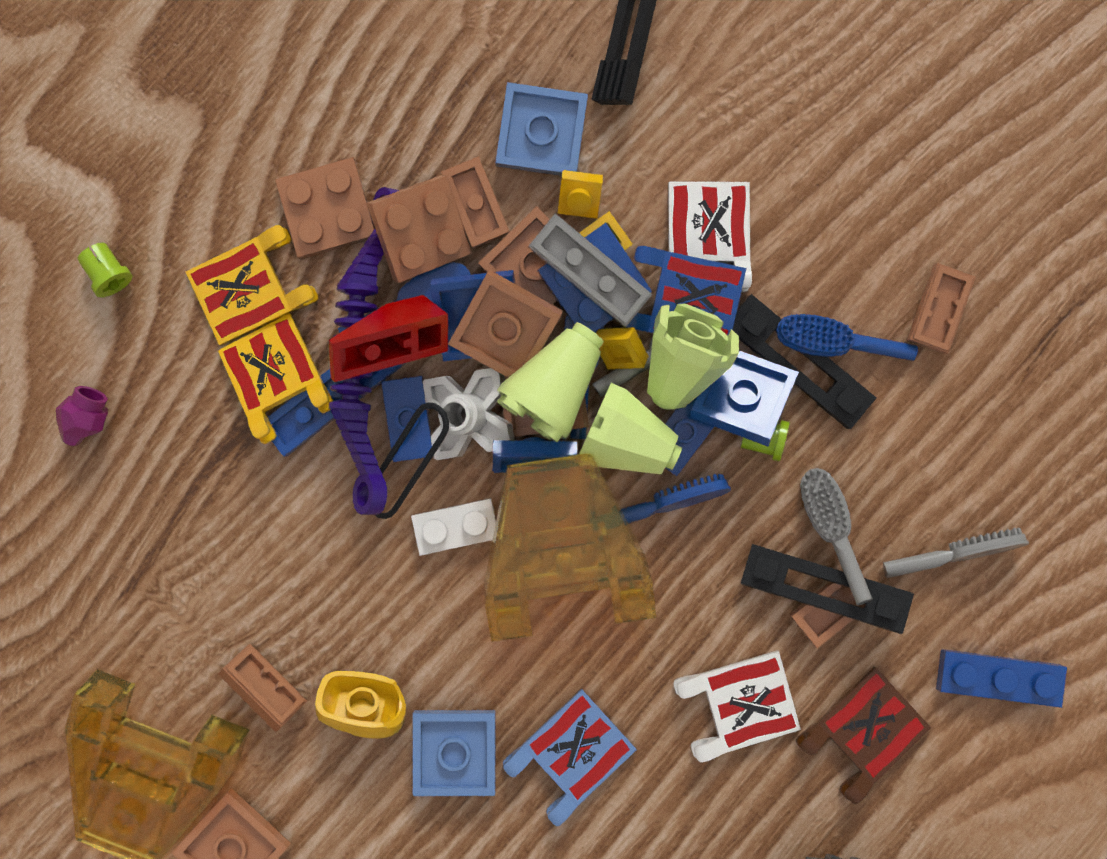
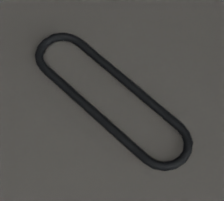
[374,402,449,519]

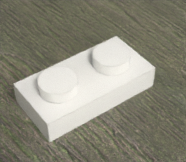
[411,498,500,556]

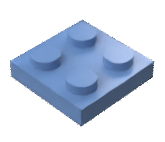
[495,82,588,176]
[413,710,496,796]

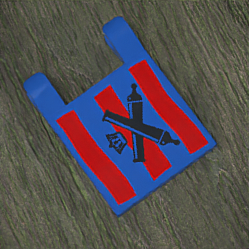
[626,246,747,336]

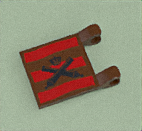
[796,667,931,804]

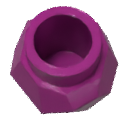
[56,386,108,447]

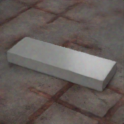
[528,213,652,327]

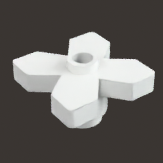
[423,368,515,460]

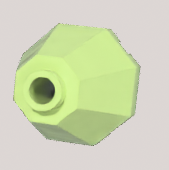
[647,303,739,410]
[577,383,682,474]

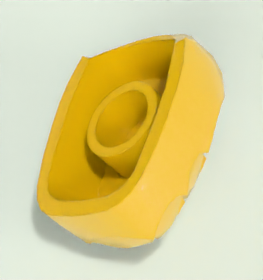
[315,671,406,739]

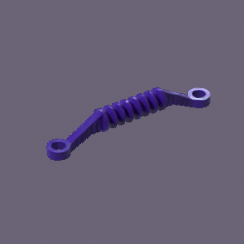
[329,187,400,515]

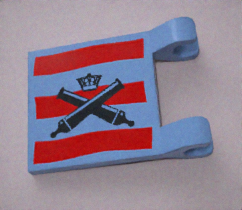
[502,689,637,826]

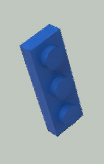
[936,649,1067,708]

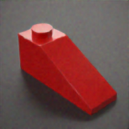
[329,295,448,382]

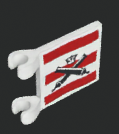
[668,182,752,292]
[673,651,801,762]

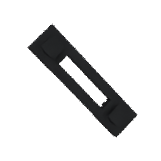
[591,0,657,105]
[733,294,877,429]
[741,544,914,634]

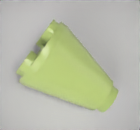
[497,322,604,442]

